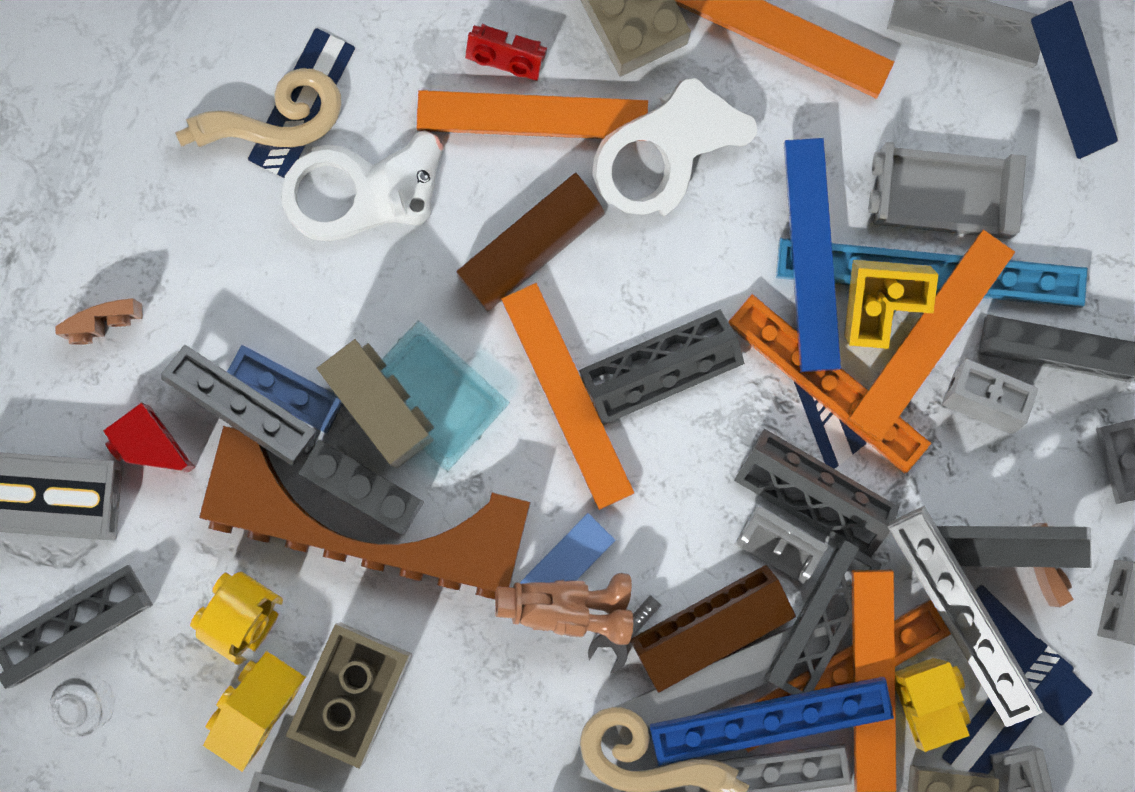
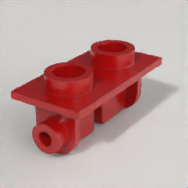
[465,24,547,81]

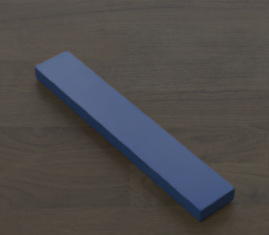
[783,138,841,372]
[650,677,894,766]

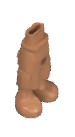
[495,573,633,645]

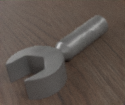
[588,595,662,674]

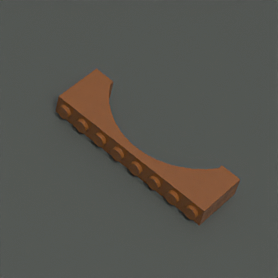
[199,426,531,600]

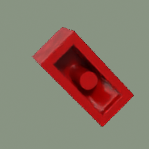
[103,402,195,472]

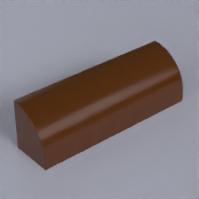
[456,172,605,312]
[630,565,796,693]

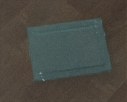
[381,320,510,472]

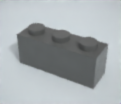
[298,440,424,535]

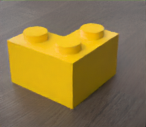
[844,260,938,349]
[203,651,306,772]
[895,658,971,752]

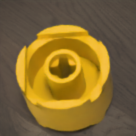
[190,571,283,665]

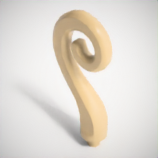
[175,68,342,147]
[580,707,749,792]

